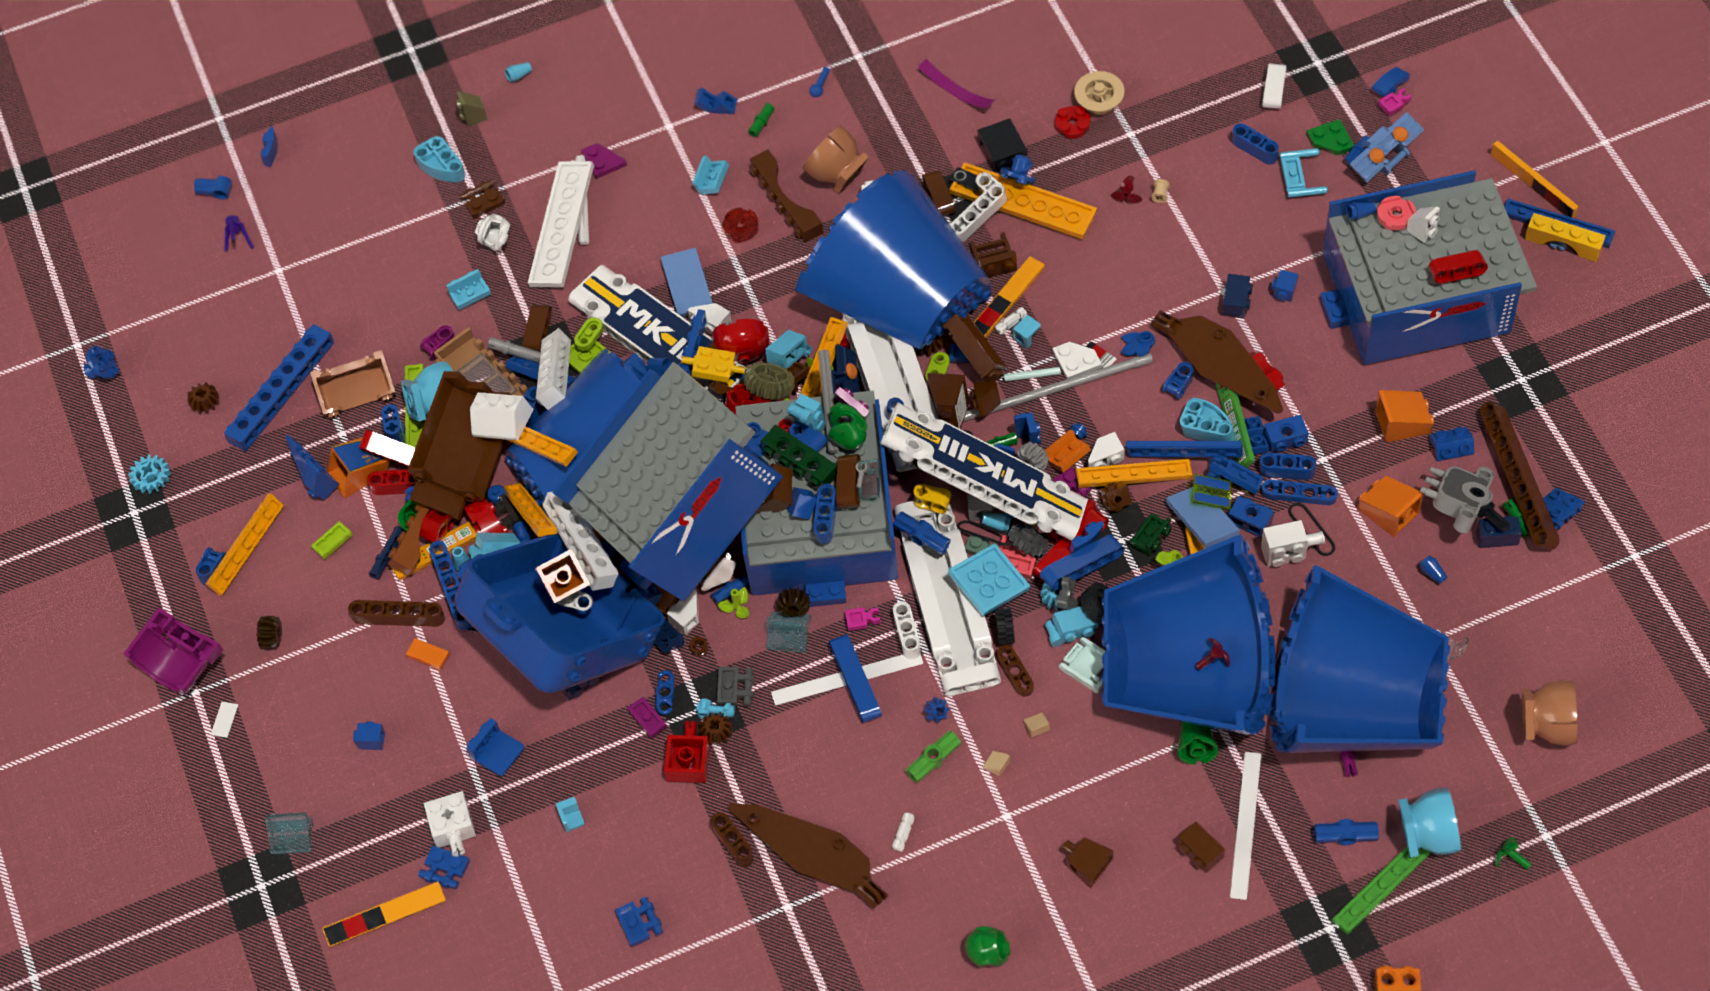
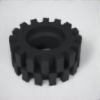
[995,608,1015,645]

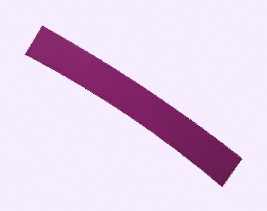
[918,59,995,108]

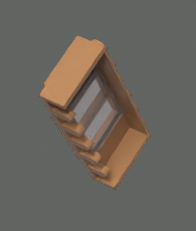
[434,327,528,396]

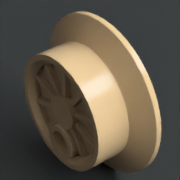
[1074,71,1124,115]

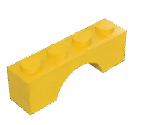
[1525,213,1606,262]

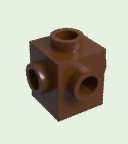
[1099,482,1132,512]

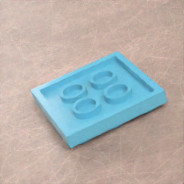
[948,543,1030,616]

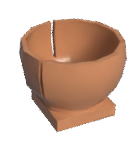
[803,126,869,194]
[1522,680,1577,745]

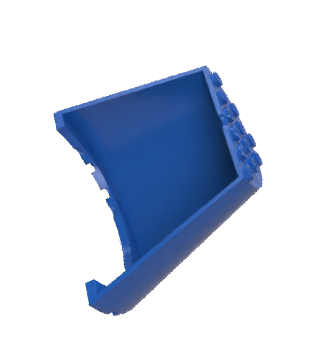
[795,170,992,349]
[504,349,640,532]
[1102,535,1276,735]
[1269,565,1450,753]

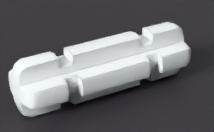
[995,307,1027,335]
[892,813,914,852]

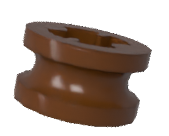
[690,637,708,657]

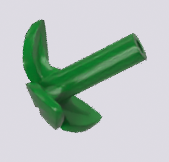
[1495,837,1532,870]

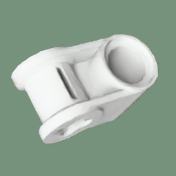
[556,591,593,611]

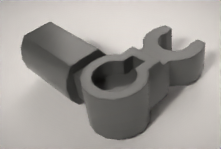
[1056,577,1082,610]

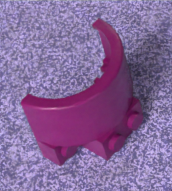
[124,608,224,695]

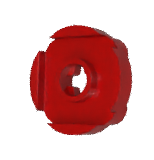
[1055,106,1091,139]

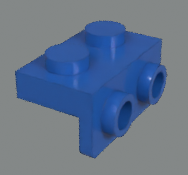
[1014,412,1041,444]
[1429,427,1474,461]

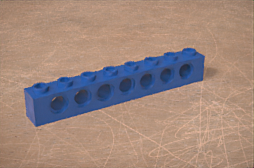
[224,324,335,452]

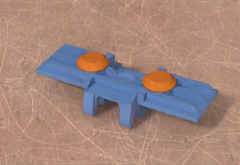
[1349,112,1425,183]

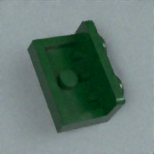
[1130,513,1172,556]

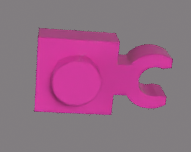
[1378,88,1412,116]
[845,607,881,631]

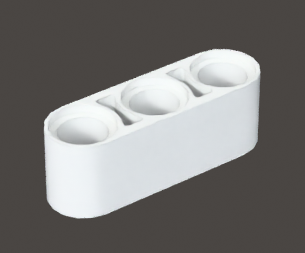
[1263,63,1286,109]
[893,601,921,660]

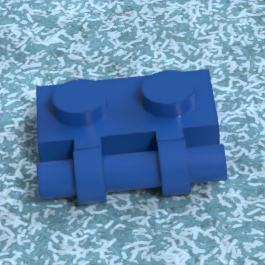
[418,845,470,889]
[615,897,663,947]

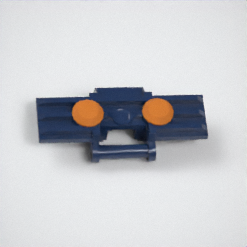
[831,344,860,395]

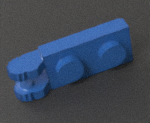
[1209,454,1263,494]

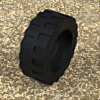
[1080,582,1109,626]

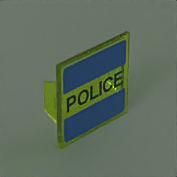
[1192,474,1231,510]

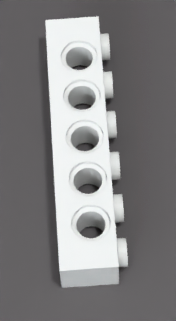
[536,328,571,410]
[542,491,618,591]

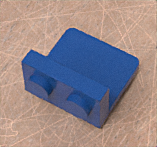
[466,718,524,776]

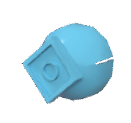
[400,362,453,421]
[1399,787,1461,857]

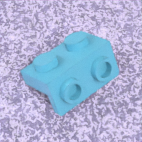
[692,156,729,194]
[446,269,491,310]

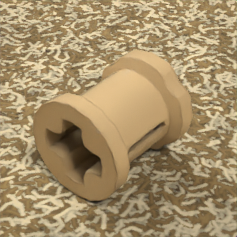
[1151,179,1170,203]

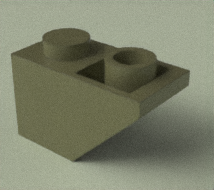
[456,91,488,127]

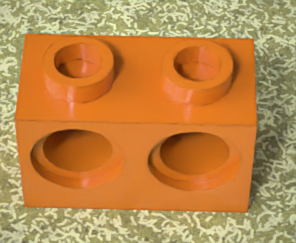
[1375,966,1421,991]

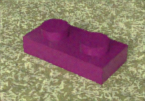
[627,697,667,739]

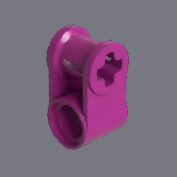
[420,325,455,360]

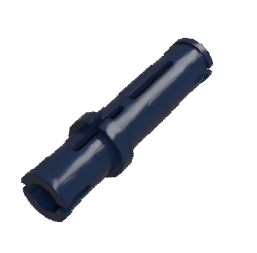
[368,526,405,580]

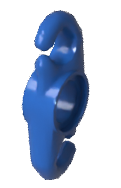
[655,670,675,715]

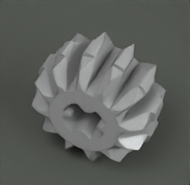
[1016,441,1049,471]

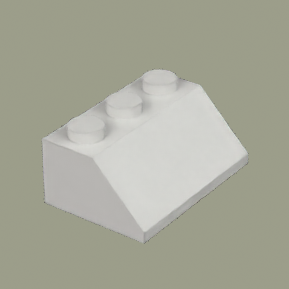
[470,393,534,440]

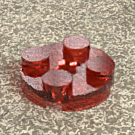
[722,208,759,243]

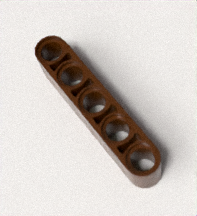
[348,600,445,627]

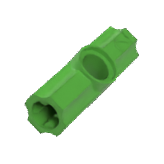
[905,731,961,783]

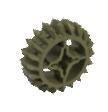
[744,362,795,401]

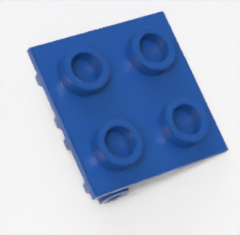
[1543,487,1585,530]

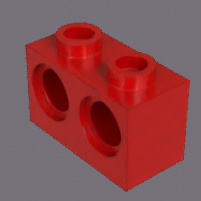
[419,509,456,542]

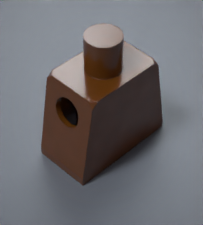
[1061,838,1114,888]

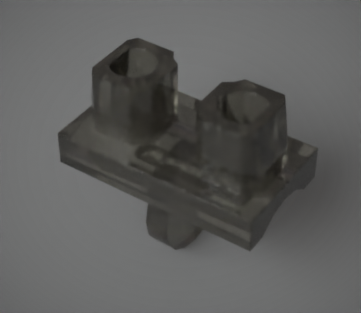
[494,494,522,530]

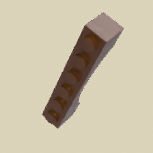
[749,149,824,243]

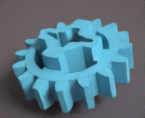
[128,455,171,494]

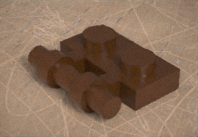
[460,179,506,219]

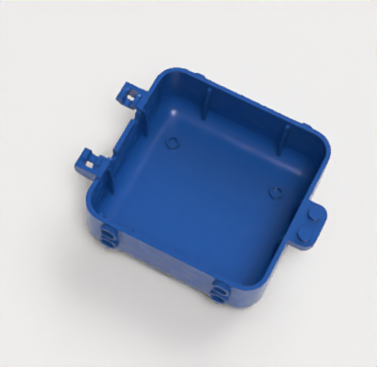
[455,532,664,693]

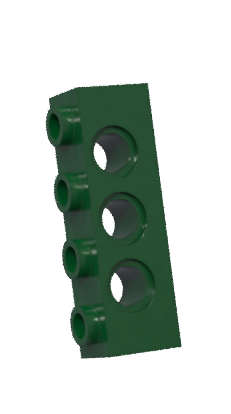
[761,424,837,488]

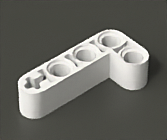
[950,172,1007,242]

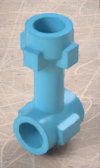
[696,699,735,718]

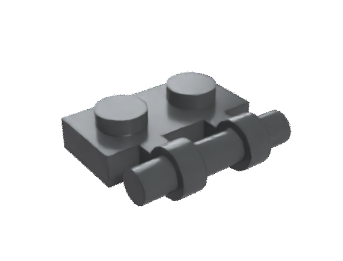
[717,667,755,707]

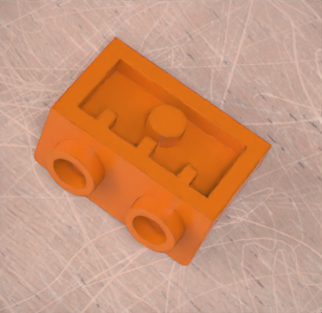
[1044,429,1091,473]

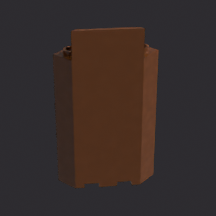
[407,371,511,520]

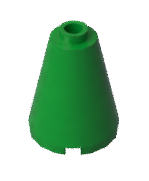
[1177,722,1218,765]

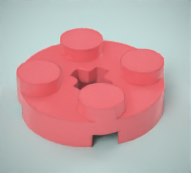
[1377,196,1416,231]

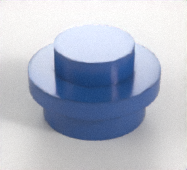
[1070,423,1087,440]

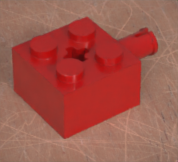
[664,721,710,783]

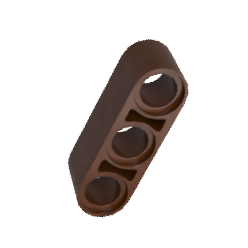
[922,170,956,216]
[522,304,552,352]
[836,454,862,509]
[711,812,753,867]

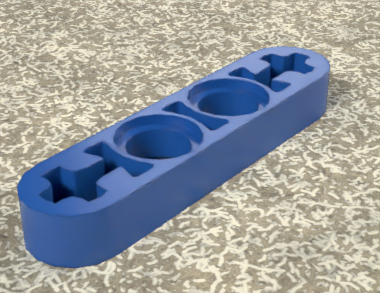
[1261,479,1338,505]

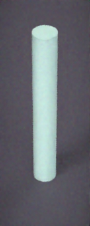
[1004,367,1061,382]

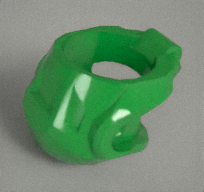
[828,402,868,450]
[965,926,1011,967]

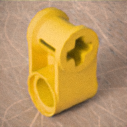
[914,484,952,514]

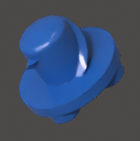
[1000,155,1036,185]
[84,345,119,379]

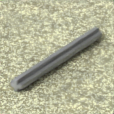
[818,350,839,454]

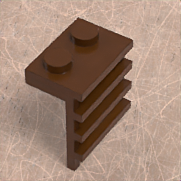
[969,232,1017,278]

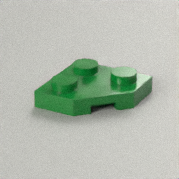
[1306,119,1354,156]

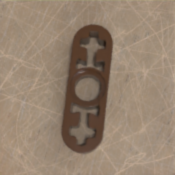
[997,645,1034,697]

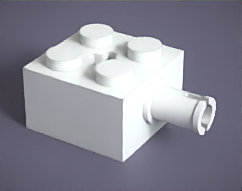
[1261,520,1325,567]
[424,791,476,856]

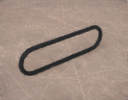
[1289,503,1335,556]
[957,520,1014,546]

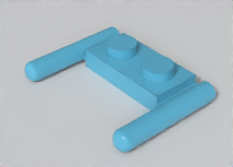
[1279,148,1328,198]

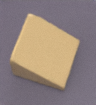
[1023,713,1050,738]
[983,751,1010,777]

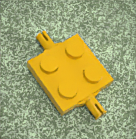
[681,346,746,383]

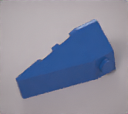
[285,435,339,500]

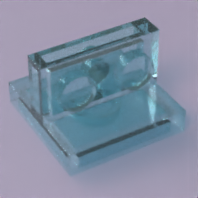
[766,612,811,653]
[265,812,314,854]

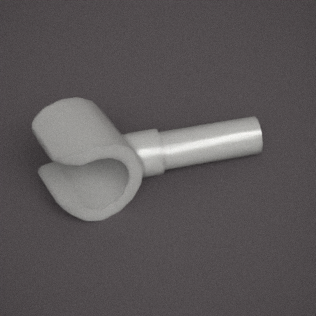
[856,462,870,489]

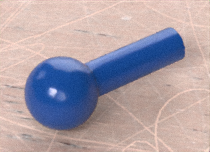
[809,66,830,97]

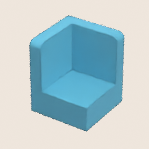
[1013,315,1041,349]
[556,797,585,832]

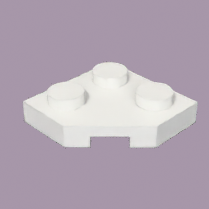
[1052,342,1102,379]

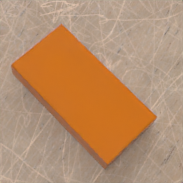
[406,638,450,670]

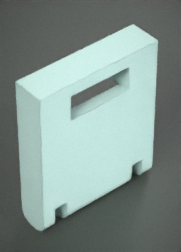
[1058,637,1106,694]

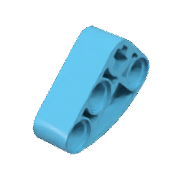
[413,136,465,182]
[1180,398,1236,441]

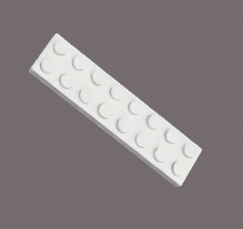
[528,161,594,287]

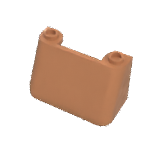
[310,350,396,418]

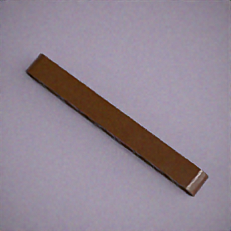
[1480,402,1560,550]

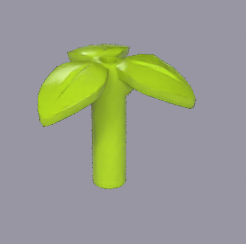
[717,587,750,618]

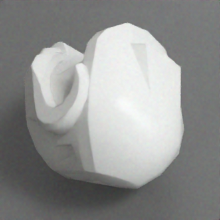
[475,214,510,251]

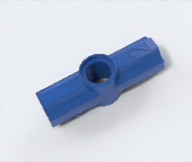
[893,511,951,555]
[1314,819,1379,845]

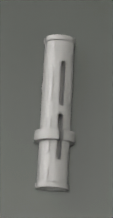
[487,336,541,363]

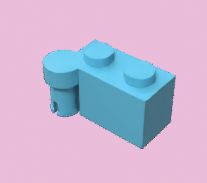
[766,329,812,369]
[787,394,826,432]
[468,532,520,559]
[1045,606,1098,647]

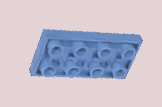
[661,248,713,317]
[1166,484,1240,548]

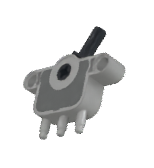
[1420,467,1510,533]

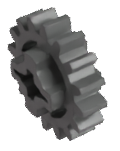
[1008,523,1049,557]

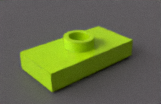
[311,521,353,560]

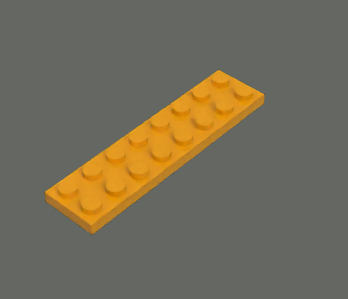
[949,162,1097,240]

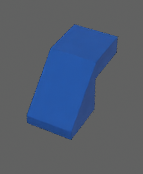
[694,87,737,114]

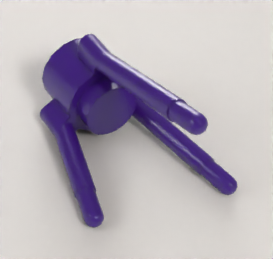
[224,215,254,252]

